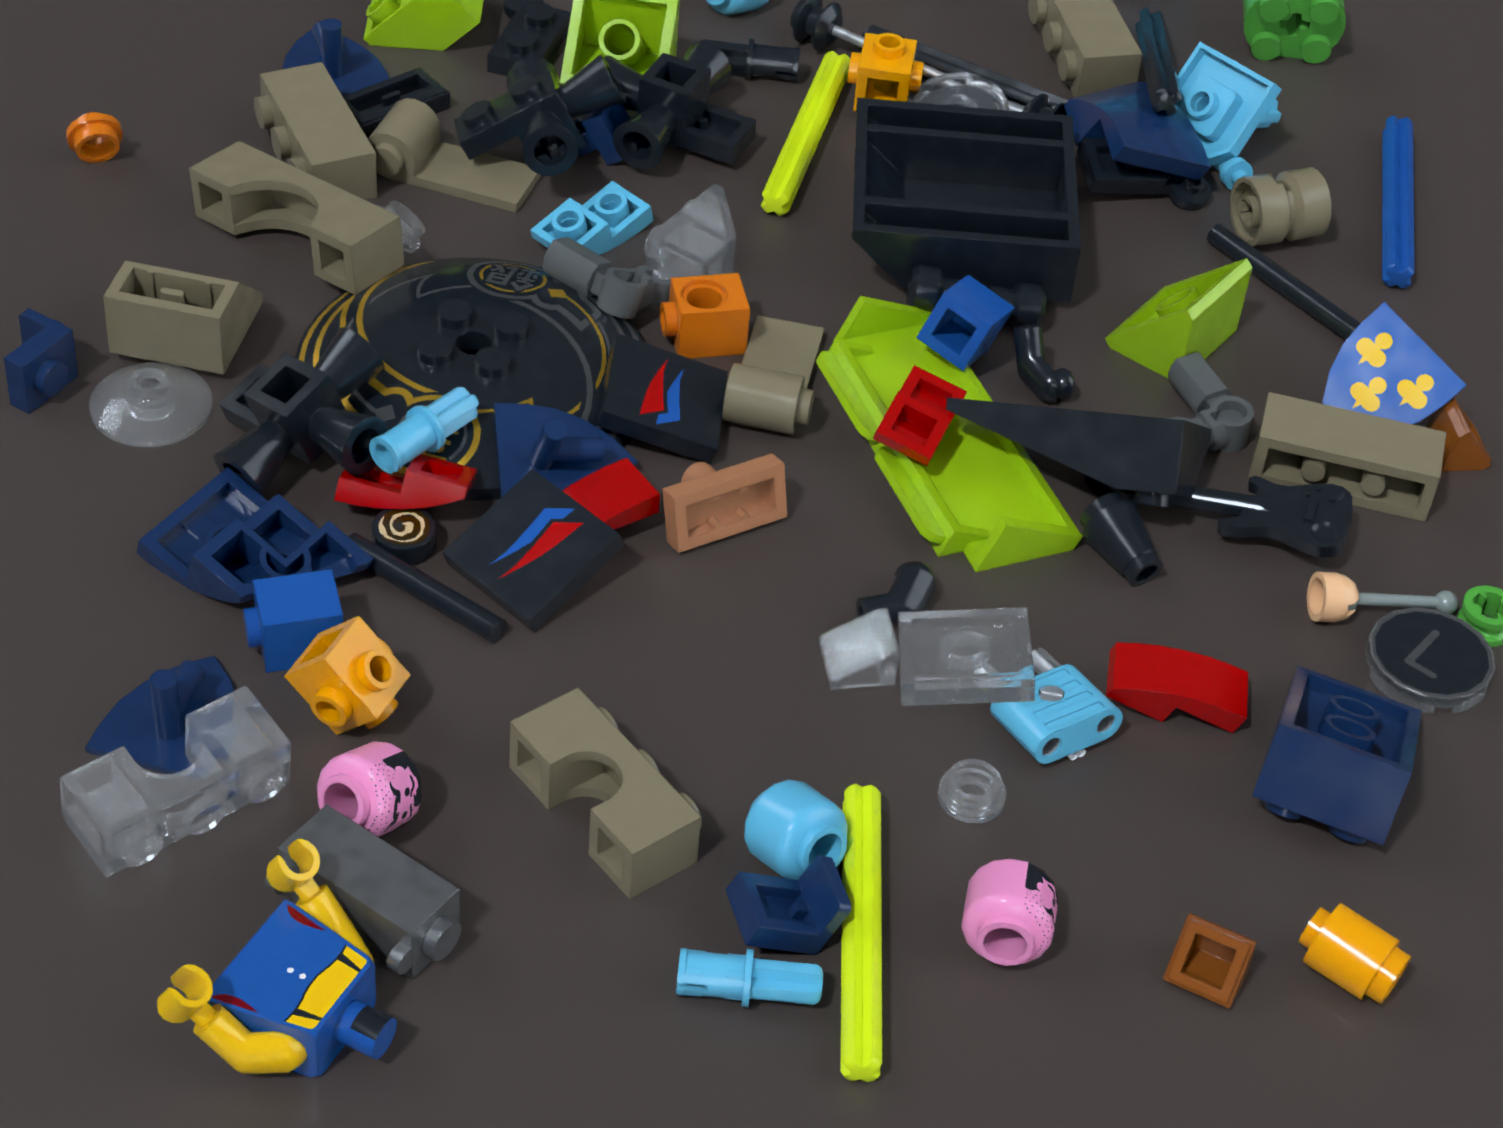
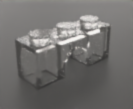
[60,686,291,877]

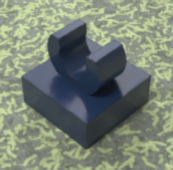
[577,104,630,165]

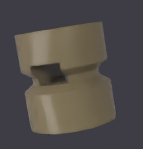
[1230,167,1332,247]

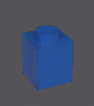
[916,274,1015,371]
[243,569,343,673]

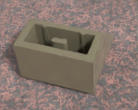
[103,260,263,375]

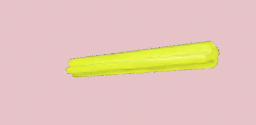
[761,51,850,216]
[840,783,882,1082]

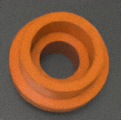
[66,112,123,163]

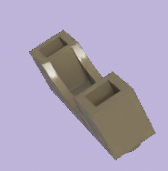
[189,141,404,295]

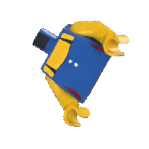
[157,839,397,1078]

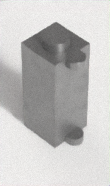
[264,804,461,980]

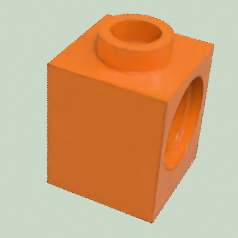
[660,273,750,359]

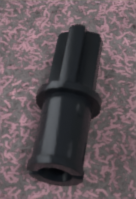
[700,38,800,81]

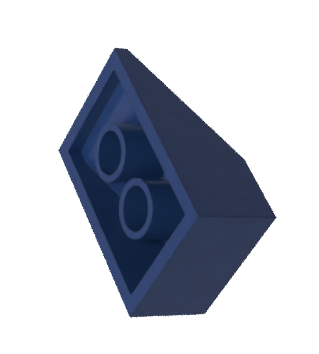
[1252,665,1422,845]

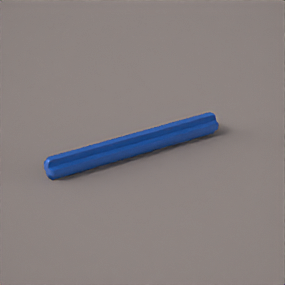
[1382,115,1415,289]

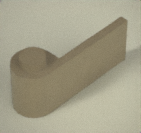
[368,98,541,213]
[722,315,825,435]

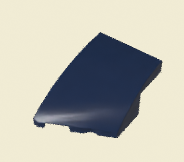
[1064,81,1211,180]
[136,467,373,603]

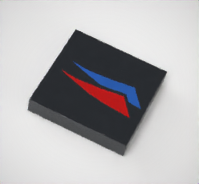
[597,333,728,464]
[442,469,624,632]

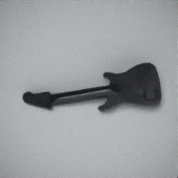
[1085,475,1353,558]

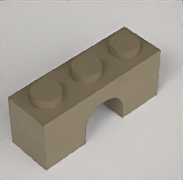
[509,688,702,900]

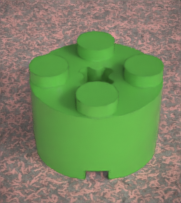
[1242,0,1346,64]

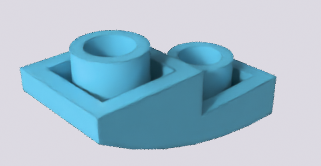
[530,181,654,255]

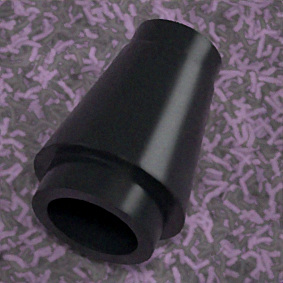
[1080,492,1163,586]

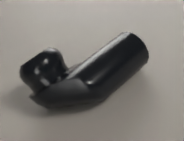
[1013,325,1075,404]
[856,561,936,629]

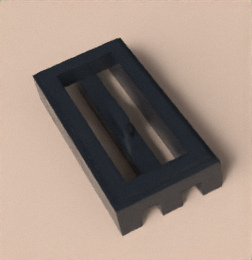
[343,67,450,138]

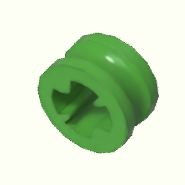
[1456,585,1503,647]

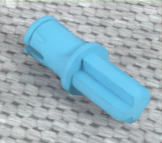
[369,387,479,474]
[676,948,823,1008]

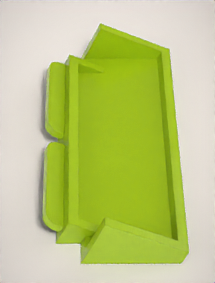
[816,296,1083,572]

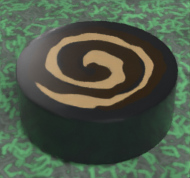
[372,508,436,564]

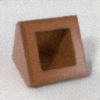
[1425,398,1492,472]
[1163,912,1257,1009]

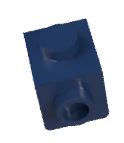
[3,308,78,414]
[725,855,851,955]

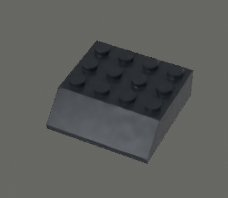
[852,97,1081,302]

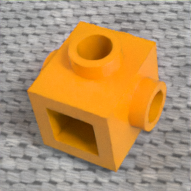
[847,33,924,111]
[284,616,411,735]

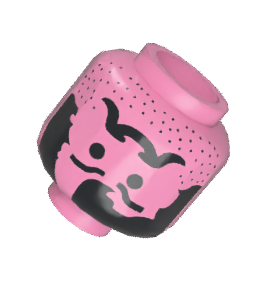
[317,741,422,837]
[961,859,1059,966]

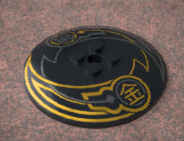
[295,258,643,500]

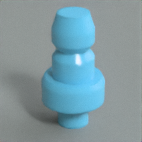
[1213,157,1253,190]

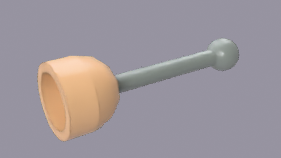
[1307,572,1458,623]

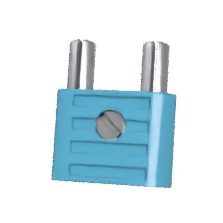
[973,648,1123,764]

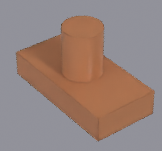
[662,453,787,553]

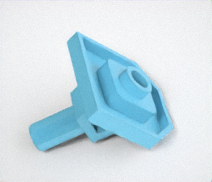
[1177,42,1282,166]

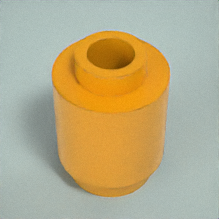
[1298,903,1412,1005]

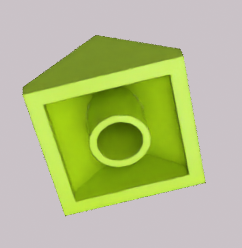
[559,0,680,85]
[1105,258,1252,379]

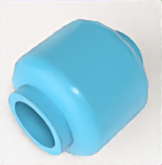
[744,779,848,880]

